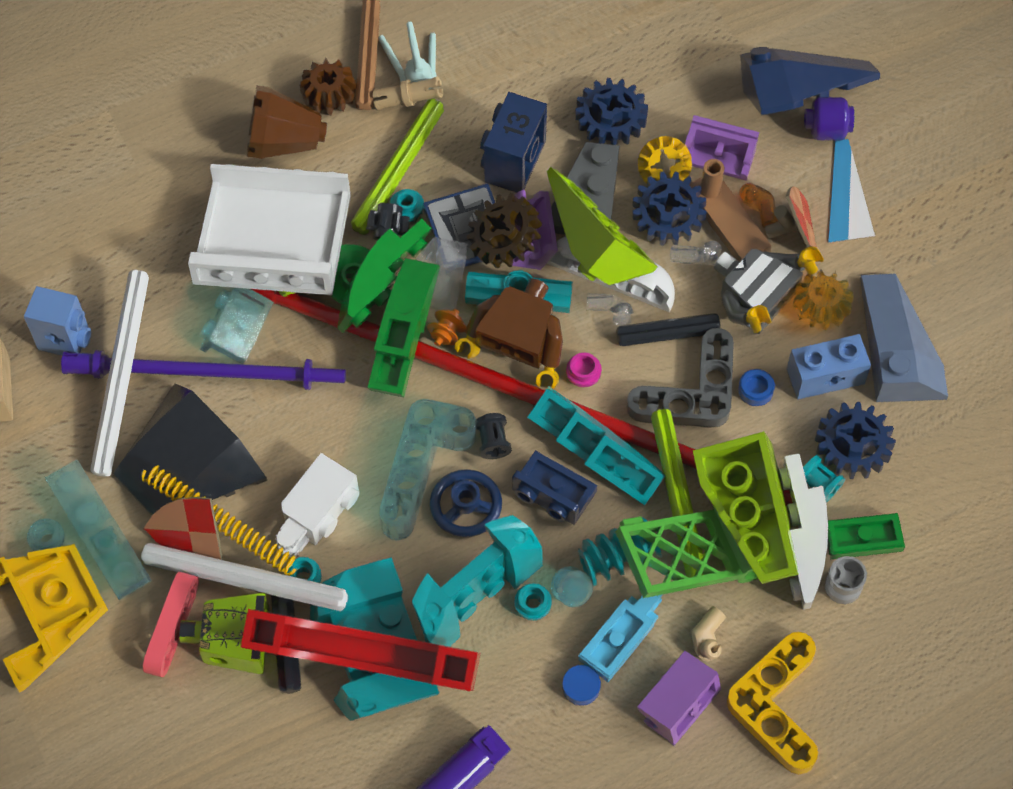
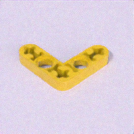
[727,632,818,774]

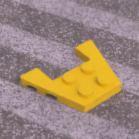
[0,544,108,693]

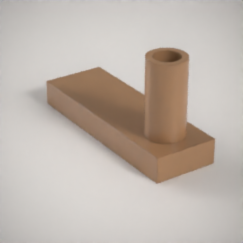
[690,159,772,261]

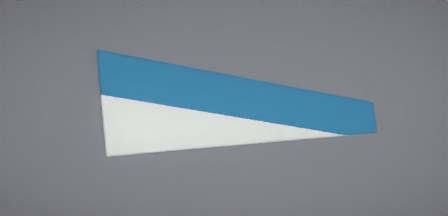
[828,139,875,243]

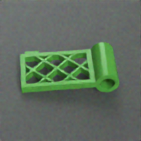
[615,506,758,598]

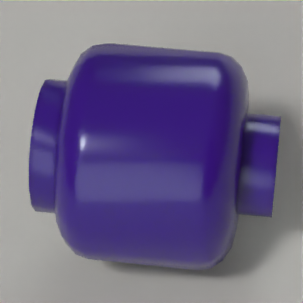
[804,97,855,141]

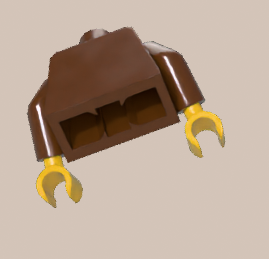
[455,279,563,389]

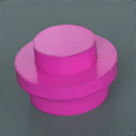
[566,352,602,387]

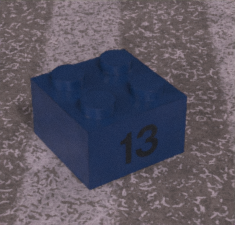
[480,91,547,193]

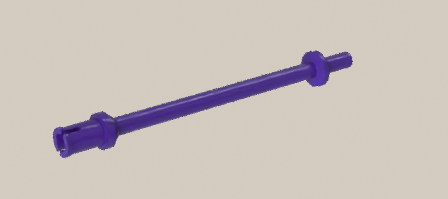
[61,350,346,390]

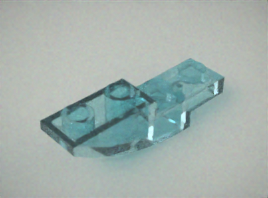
[45,459,152,600]

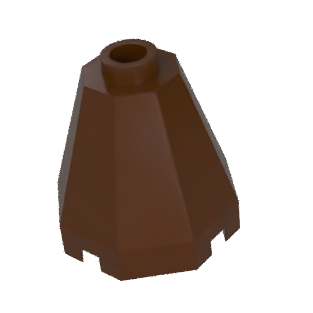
[247,85,327,159]

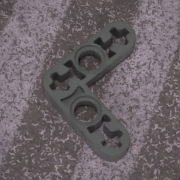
[626,328,734,427]

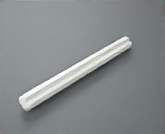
[90,270,149,477]
[141,543,348,611]

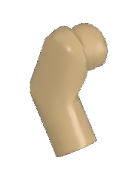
[691,606,726,661]

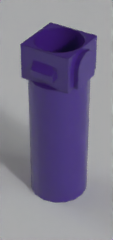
[416,725,511,789]

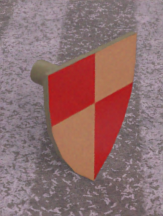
[765,186,817,247]
[143,497,223,560]

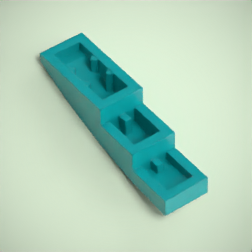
[527,386,665,505]

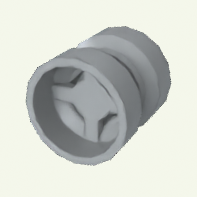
[825,556,867,604]

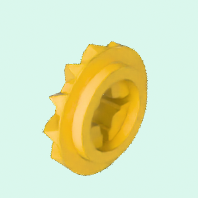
[638,136,692,184]

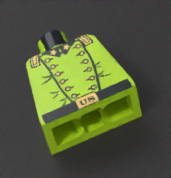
[180,593,269,674]

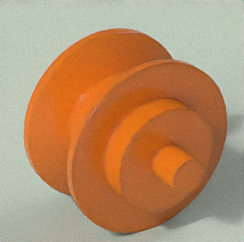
[427,309,466,346]

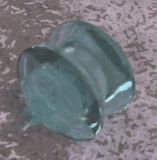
[551,566,593,607]

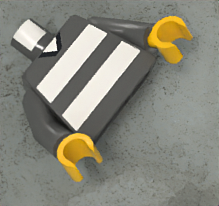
[714,246,824,334]

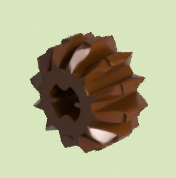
[299,57,357,116]

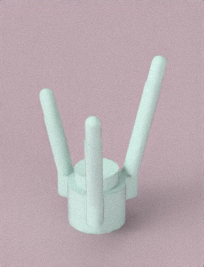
[378,22,436,89]

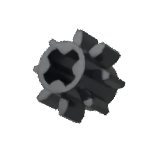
[366,203,410,241]

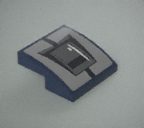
[423,183,495,273]

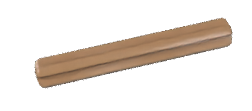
[355,0,380,110]

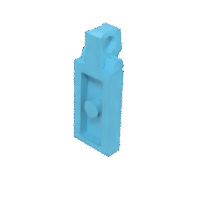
[578,595,662,682]

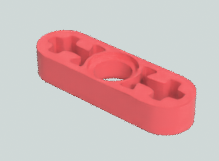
[143,571,199,678]

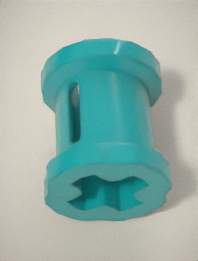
[803,455,845,502]

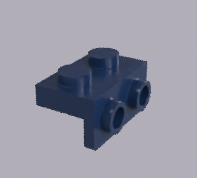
[512,450,598,525]

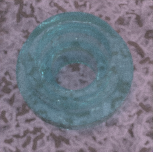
[27,519,65,551]

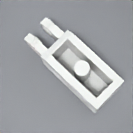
[276,453,359,559]

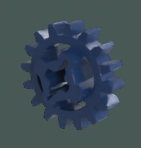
[575,78,648,145]
[632,172,707,246]
[815,402,896,479]

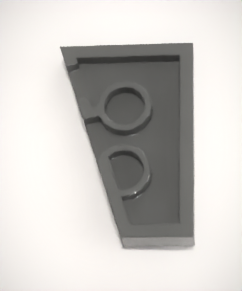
[551,142,620,234]

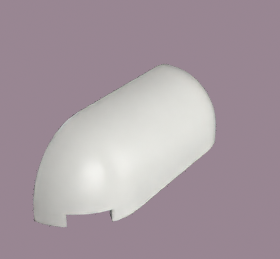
[546,237,675,312]

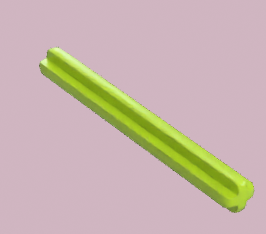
[351,99,444,235]
[651,409,705,578]

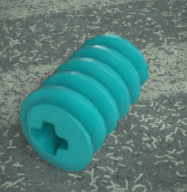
[578,517,662,586]

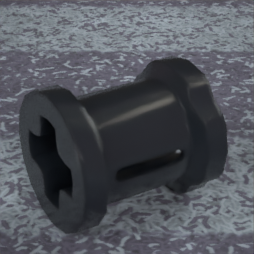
[474,413,512,460]

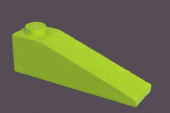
[547,167,658,285]
[693,431,799,584]

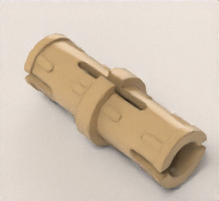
[373,76,443,110]

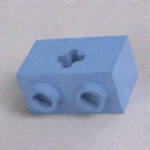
[24,286,91,355]
[787,334,871,400]

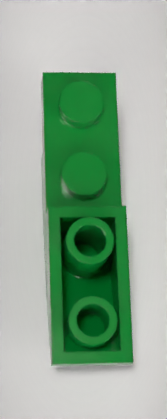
[338,219,432,333]
[367,258,440,398]

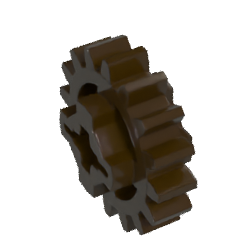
[467,193,542,268]

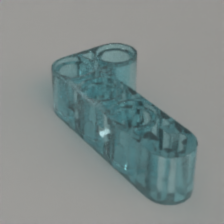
[379,399,477,540]

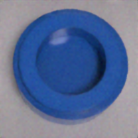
[738,369,775,406]
[562,665,601,706]

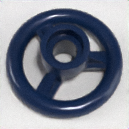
[430,469,502,537]

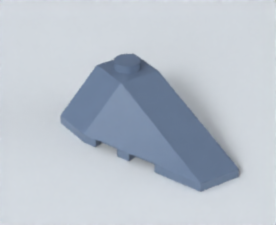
[860,274,948,402]

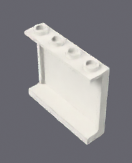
[188,164,350,295]

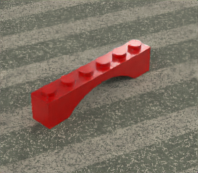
[240,609,481,691]

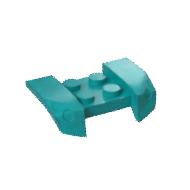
[412,515,543,647]
[310,557,439,721]

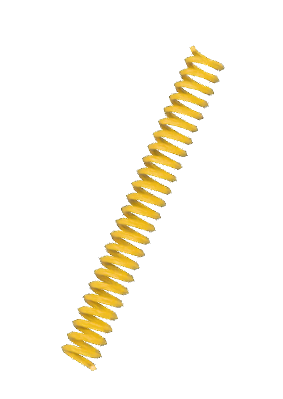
[142,465,297,576]

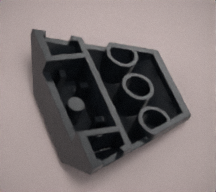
[113,383,267,516]

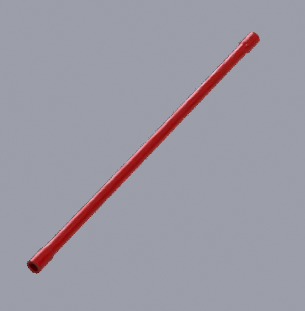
[244,288,793,506]

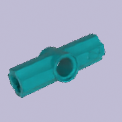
[465,270,573,313]

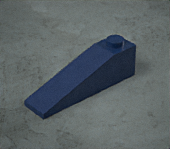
[740,47,880,115]

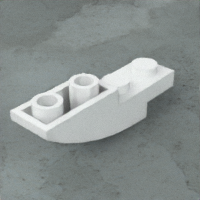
[779,453,828,610]

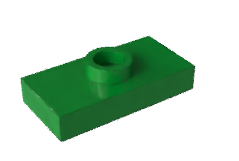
[827,513,905,560]

